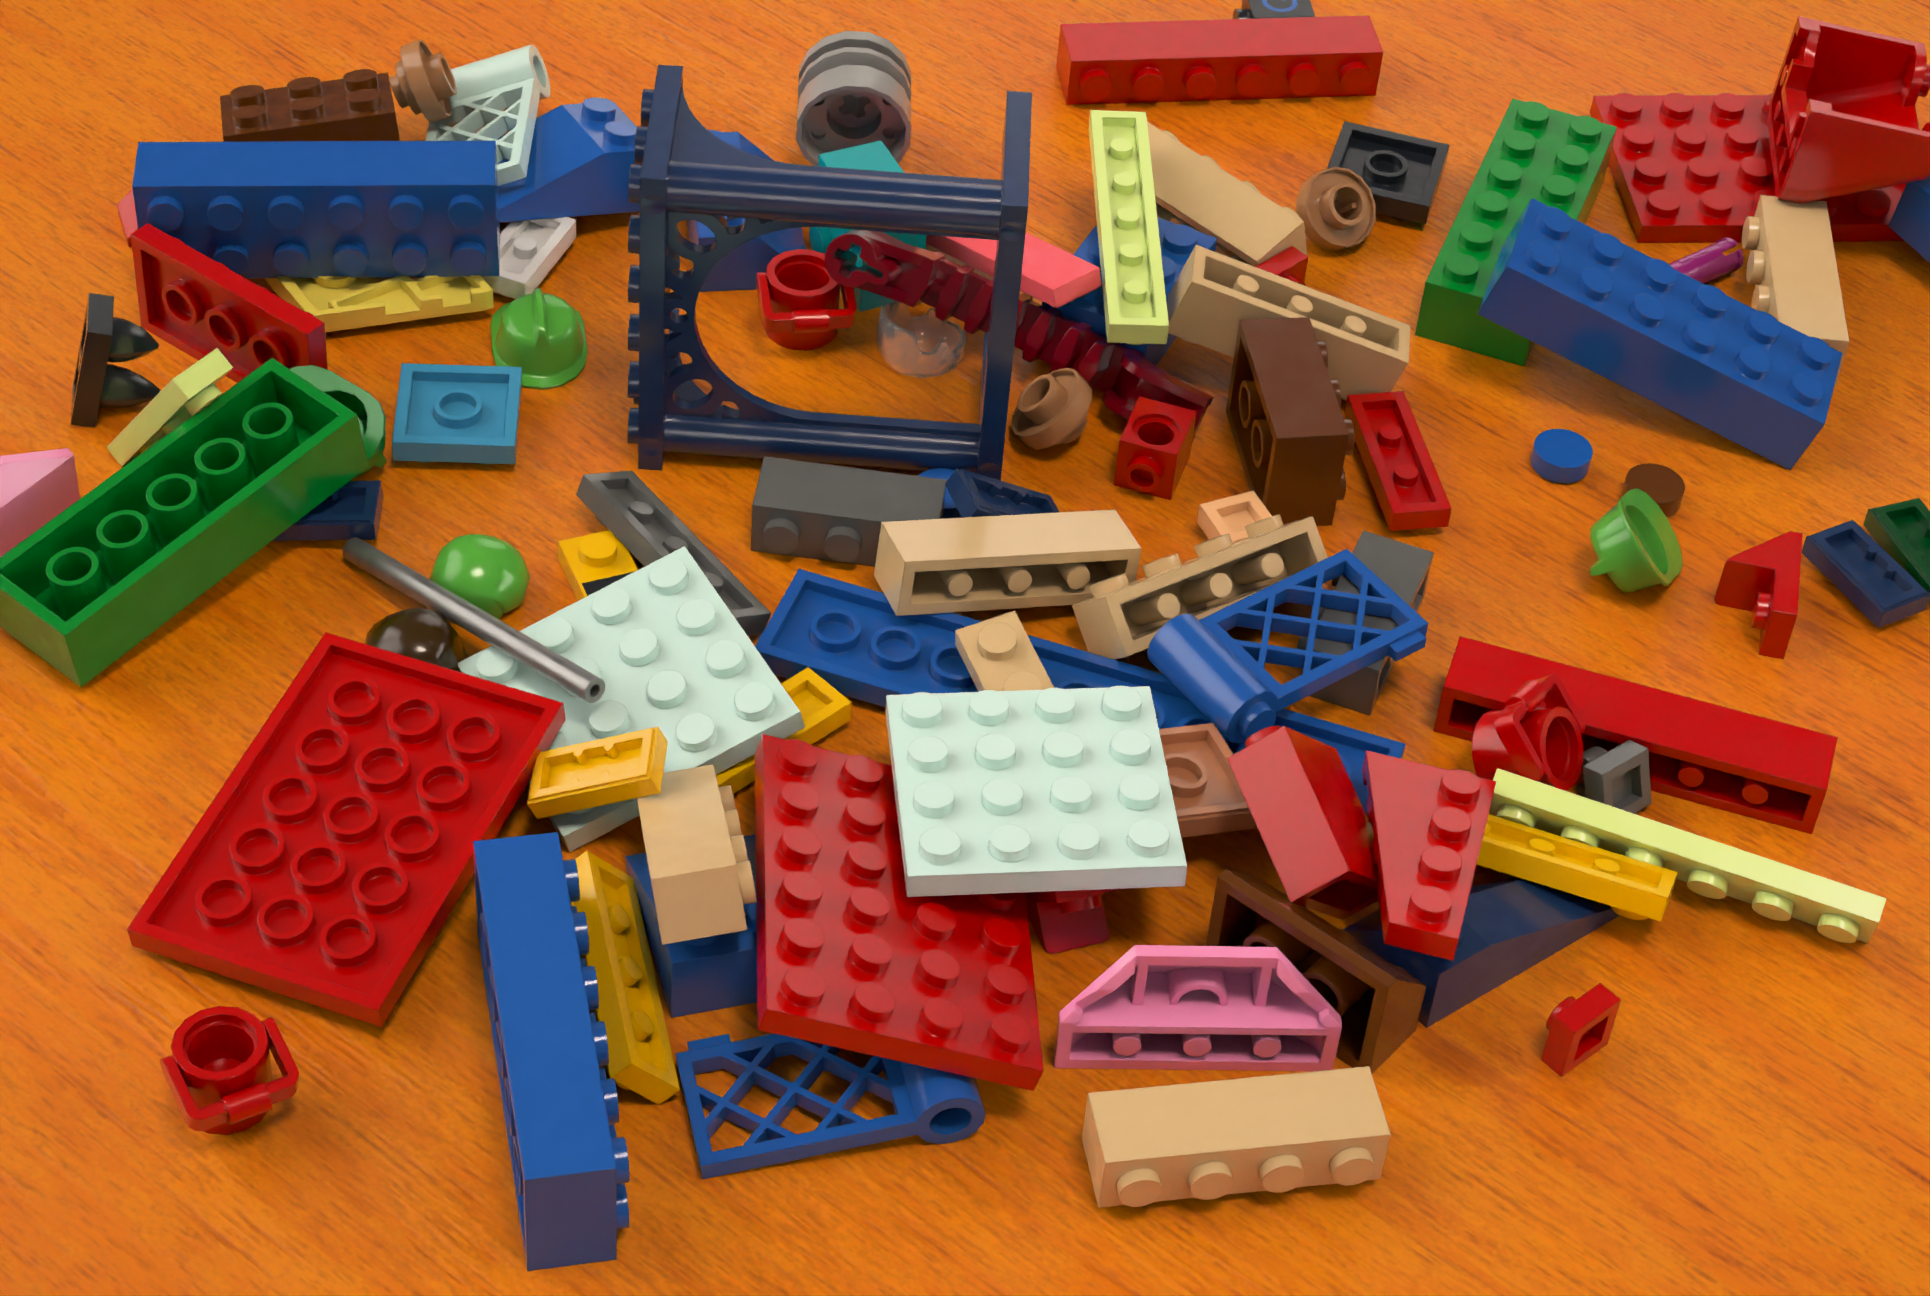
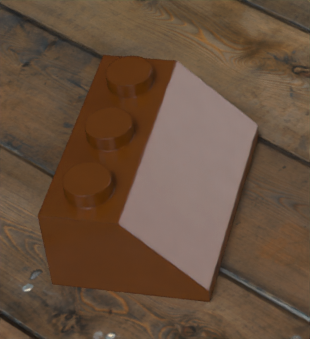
[1206,869,1427,1074]

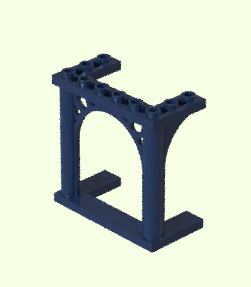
[627,65,1032,481]

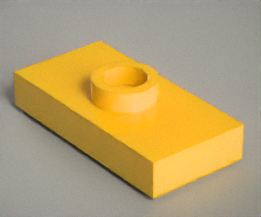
[527,727,668,819]

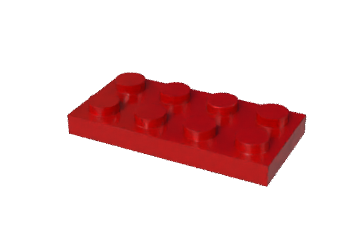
[130,223,328,383]

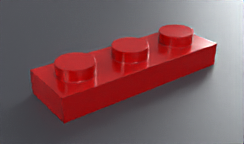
[1344,391,1452,531]

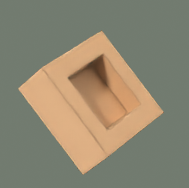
[1197,491,1272,543]

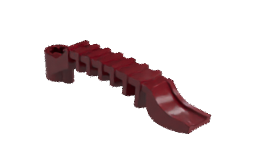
[825,230,1214,442]

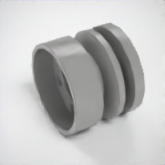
[796,31,911,166]

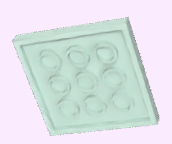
[458,546,805,852]
[886,686,1187,897]

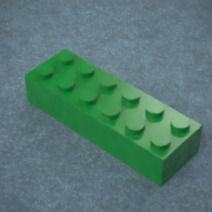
[1415,98,1617,366]
[0,358,369,687]

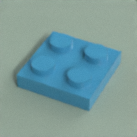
[392,363,522,464]

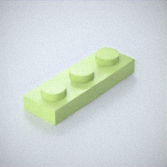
[106,348,233,466]

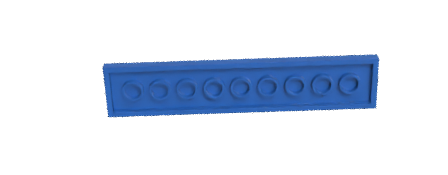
[755,569,1406,828]

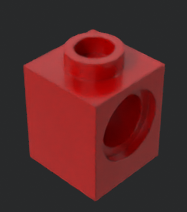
[1114,396,1197,500]

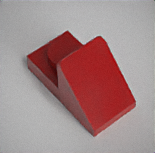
[1714,531,1803,659]
[1025,889,1121,954]

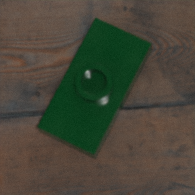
[1863,498,1930,603]

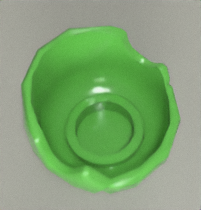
[430,534,530,619]

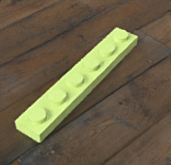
[1088,110,1169,345]
[1489,768,1887,943]

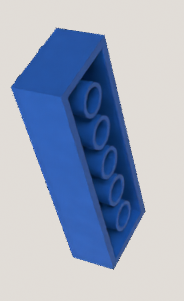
[132,141,500,278]
[1477,198,1842,470]
[473,832,630,1271]

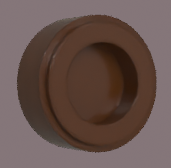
[1622,463,1685,517]

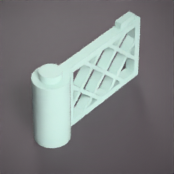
[425,45,550,186]

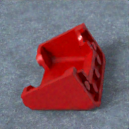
[1767,16,1930,204]

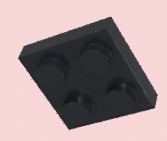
[1327,121,1450,224]

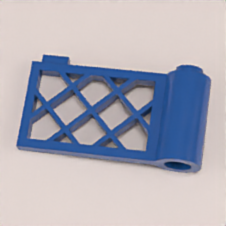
[1147,549,1428,743]
[675,1034,986,1179]

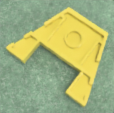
[264,275,494,333]

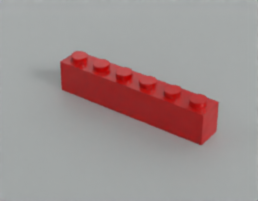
[1056,15,1383,105]
[1433,636,1838,834]

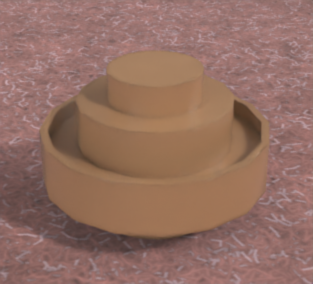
[390,39,457,123]
[1296,167,1376,251]
[1011,368,1092,450]

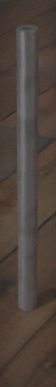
[343,537,605,703]

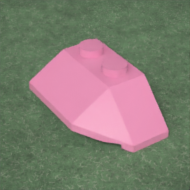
[1053,945,1342,1071]

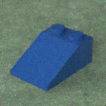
[497,97,641,222]
[625,834,757,1018]

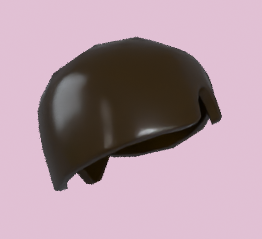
[365,608,468,672]

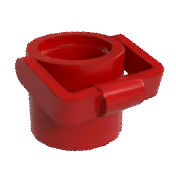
[756,249,856,351]
[1472,674,1586,791]
[160,1006,299,1135]

